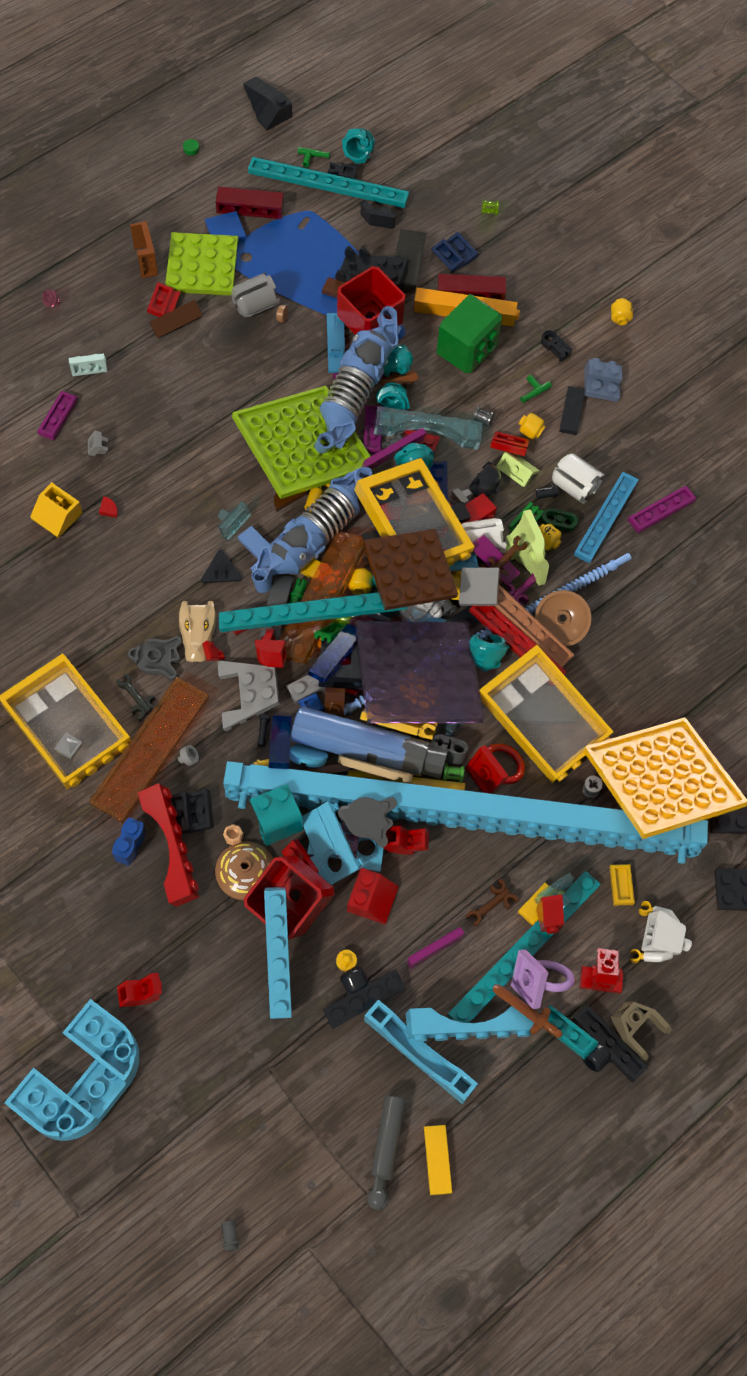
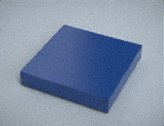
[205,211,246,242]

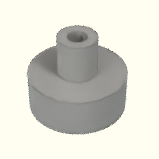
[178,745,199,766]

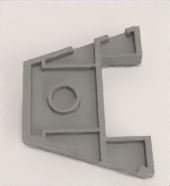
[217,661,280,731]

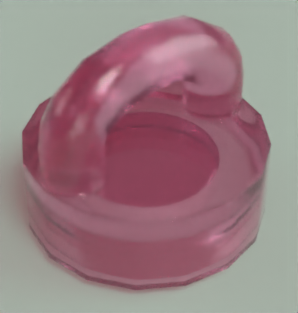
[42,289,61,307]

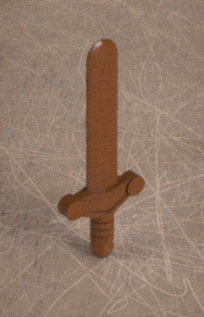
[493,984,562,1038]

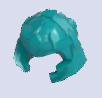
[342,128,375,164]
[383,345,413,378]
[376,382,410,420]
[469,634,510,671]

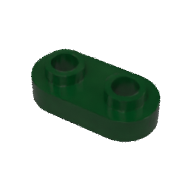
[541,508,578,532]

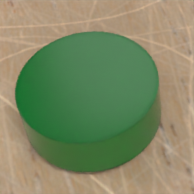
[183,139,199,156]

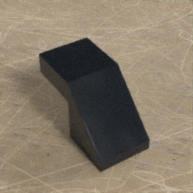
[360,201,396,229]

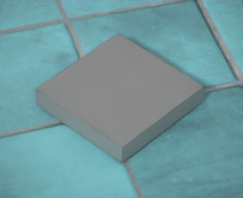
[459,568,500,606]

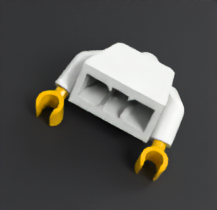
[630,901,692,963]

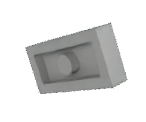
[286,669,325,704]

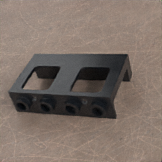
[318,640,398,692]

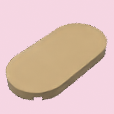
[338,755,413,783]

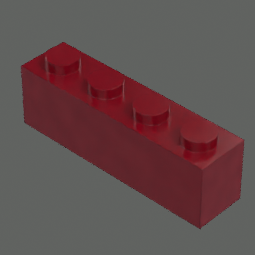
[215,186,284,219]
[437,274,506,300]

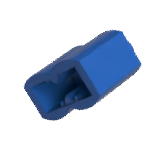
[112,818,146,866]

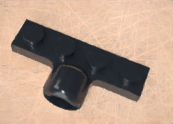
[322,967,406,1029]
[572,1004,648,1083]

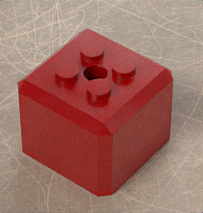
[337,266,405,335]
[244,855,335,939]

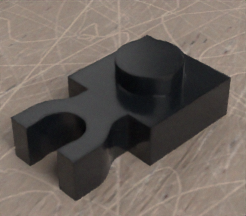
[328,162,358,179]

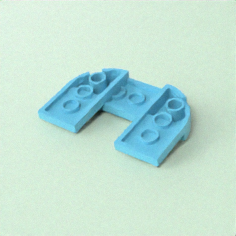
[5,999,139,1141]

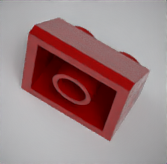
[347,868,399,925]

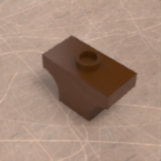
[325,687,345,718]

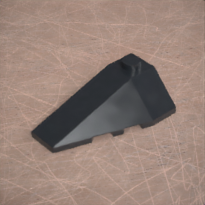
[243,77,293,131]

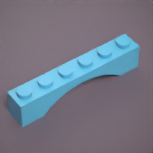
[264,887,292,1019]
[364,1000,478,1104]
[406,1004,534,1042]

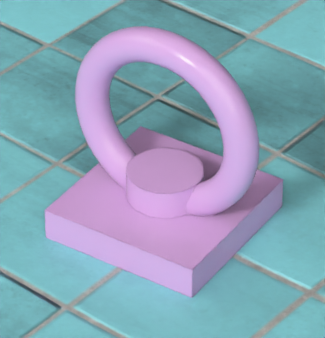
[511,949,575,1009]

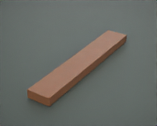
[494,585,574,668]

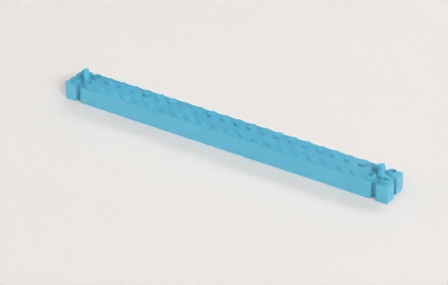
[223,761,708,864]

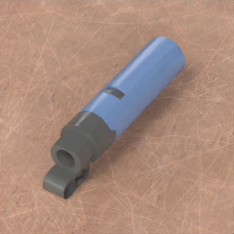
[291,706,468,779]

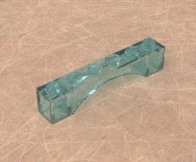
[373,406,483,450]

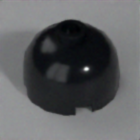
[469,461,502,497]

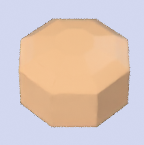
[223,824,244,845]

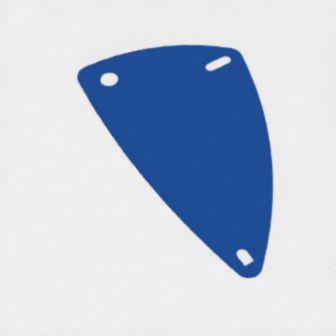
[235,210,405,339]

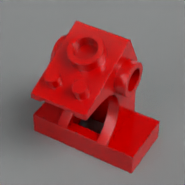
[579,948,623,994]

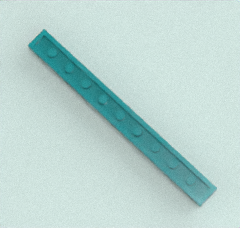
[248,157,409,208]
[219,592,408,632]
[447,871,601,1023]

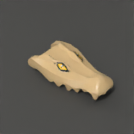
[179,601,216,663]

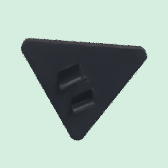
[201,550,242,583]

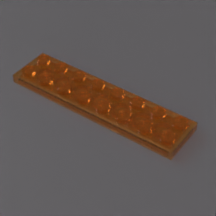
[279,531,365,665]
[89,677,209,823]

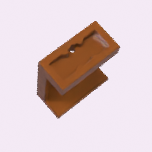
[130,221,158,278]

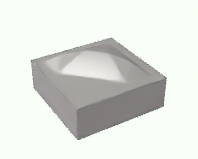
[54,733,83,760]

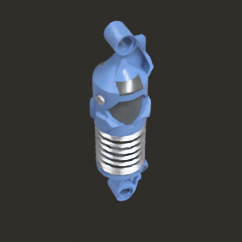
[314,306,401,454]
[250,467,373,593]

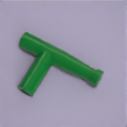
[298,147,330,167]
[520,375,552,403]

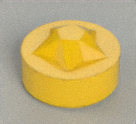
[336,950,357,972]

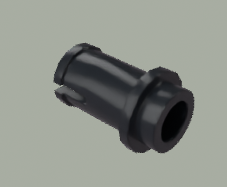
[535,484,559,500]

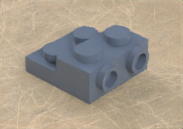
[584,358,622,402]

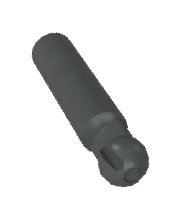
[367,1096,405,1210]

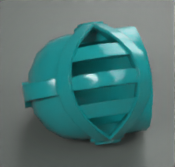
[394,442,434,471]

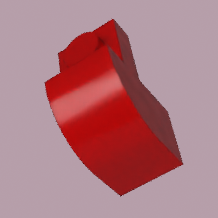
[255,629,287,668]
[382,826,429,855]
[117,973,162,1007]

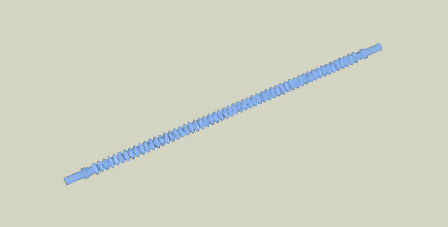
[344,553,631,715]

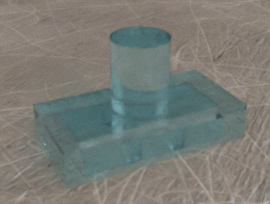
[218,501,251,540]
[535,872,574,908]

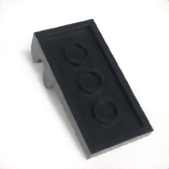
[335,246,410,289]

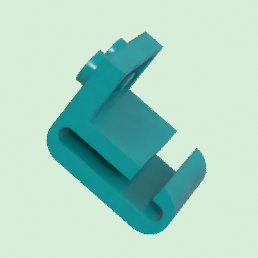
[250,784,303,846]

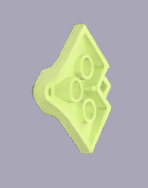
[505,509,549,586]

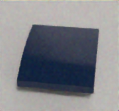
[431,231,479,272]

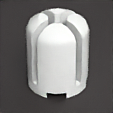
[552,453,605,504]
[457,518,506,558]

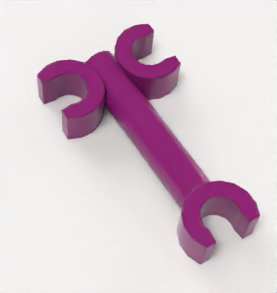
[507,573,536,606]

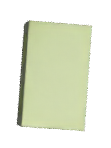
[496,452,540,487]

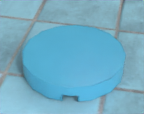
[288,744,328,767]

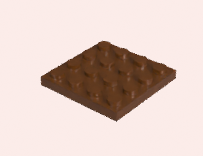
[363,528,458,610]

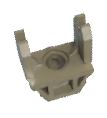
[611,1002,672,1061]

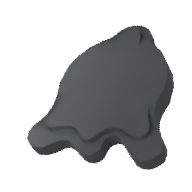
[128,636,183,681]
[338,797,397,847]

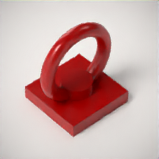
[465,743,525,794]

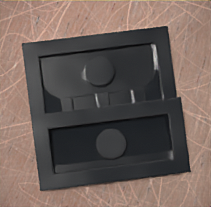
[170,789,214,834]

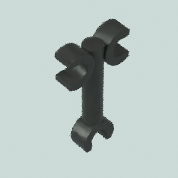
[116,673,161,722]

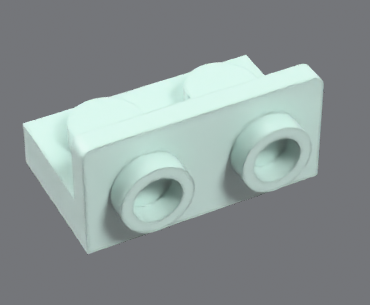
[69,353,107,376]

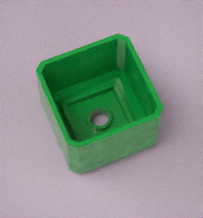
[436,294,502,373]

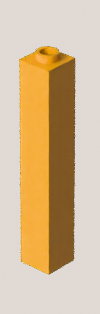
[414,288,520,327]

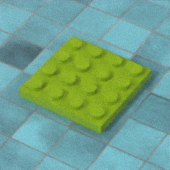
[165,232,238,296]

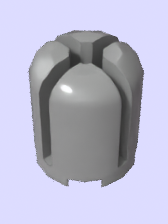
[232,272,280,318]

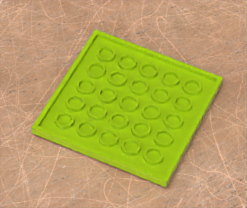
[232,386,375,499]

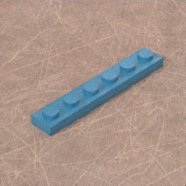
[574,472,639,563]

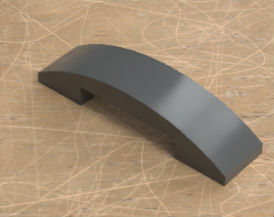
[260,574,294,640]

